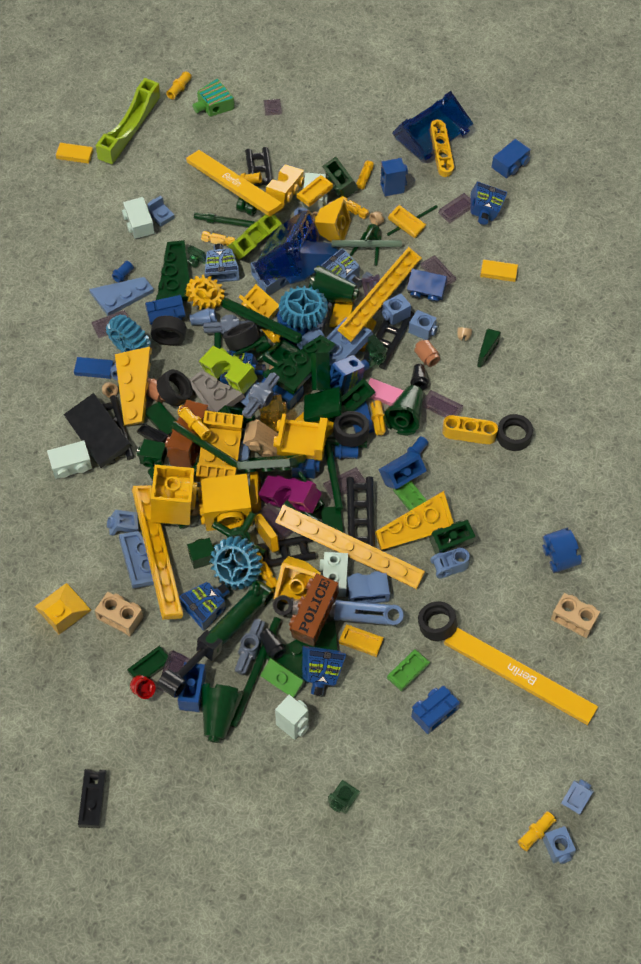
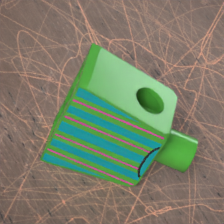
[192,78,235,117]

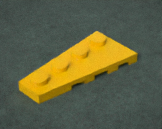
[115,347,152,426]
[375,491,453,550]

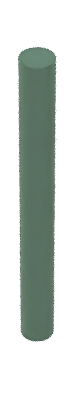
[331,240,402,247]

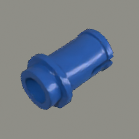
[112,261,134,282]
[407,436,429,456]
[335,444,358,459]

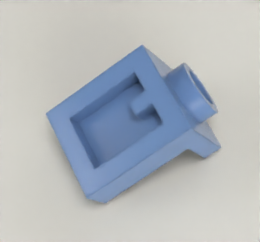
[147,196,175,227]
[107,510,138,536]
[561,779,594,814]

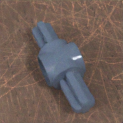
[203,315,257,335]
[242,373,280,419]
[235,619,265,675]

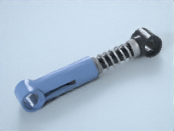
[273,595,404,625]

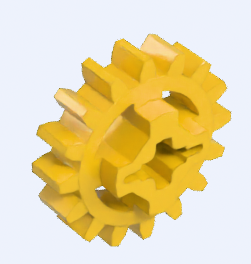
[185,275,225,310]

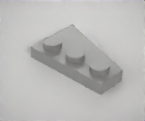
[189,370,245,412]

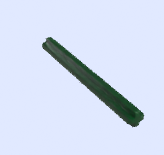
[221,298,302,344]

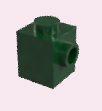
[137,439,167,468]
[187,537,216,569]

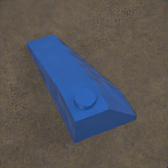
[273,240,339,284]

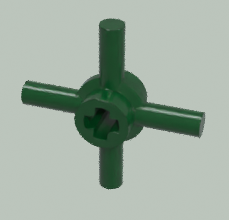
[212,511,266,558]

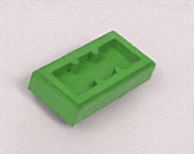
[393,481,427,511]
[387,649,430,692]
[260,658,305,698]

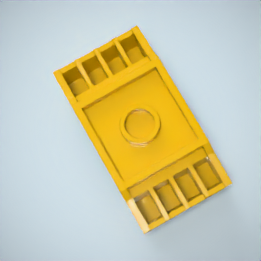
[196,411,244,482]

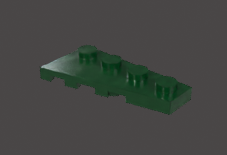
[156,240,190,301]
[263,335,336,395]

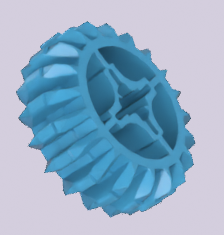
[279,285,328,330]
[106,314,151,353]
[209,536,263,590]

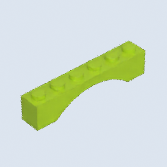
[95,78,161,165]

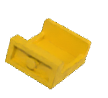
[273,413,328,461]

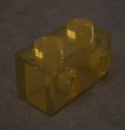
[259,395,287,432]

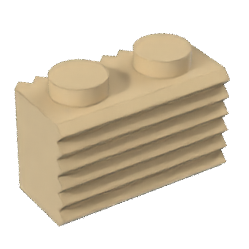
[243,419,280,457]

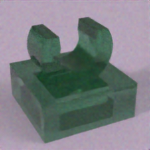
[187,245,206,268]

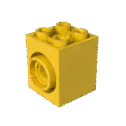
[151,465,197,525]
[197,474,252,531]

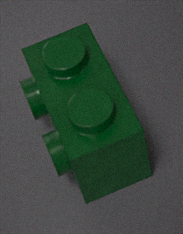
[322,156,359,198]
[430,520,476,554]

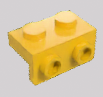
[239,284,280,319]

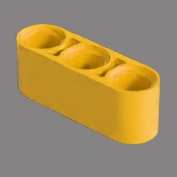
[442,415,498,444]

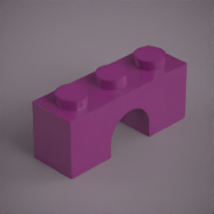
[258,476,322,513]

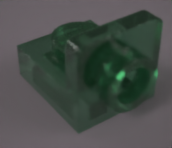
[367,334,386,367]
[328,780,360,814]

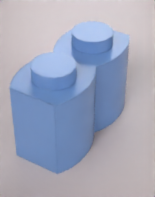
[347,571,390,603]

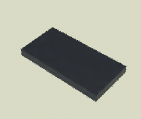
[63,393,132,468]

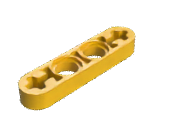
[430,119,454,177]

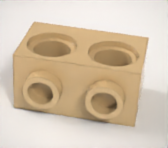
[94,592,143,637]
[551,593,600,638]

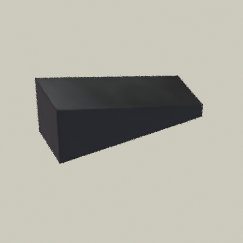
[137,423,169,443]

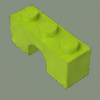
[227,214,282,259]
[199,346,258,394]

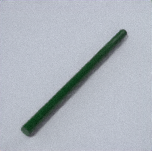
[387,205,438,236]

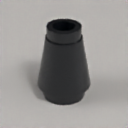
[410,364,429,391]
[259,629,286,660]

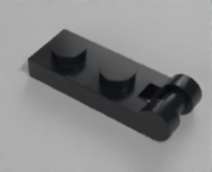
[78,769,107,828]

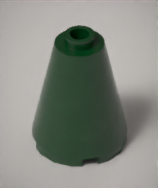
[309,265,360,302]
[383,385,423,436]
[202,683,243,743]

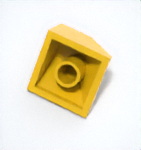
[314,197,351,241]
[273,556,321,603]
[35,583,91,635]

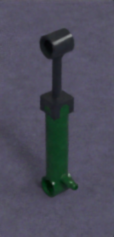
[157,579,275,698]

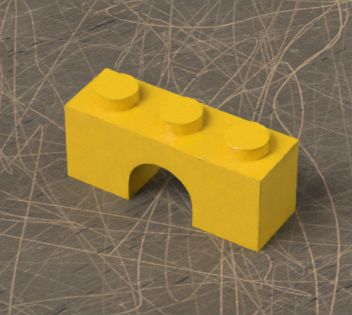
[265,164,305,208]

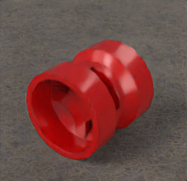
[130,675,156,699]

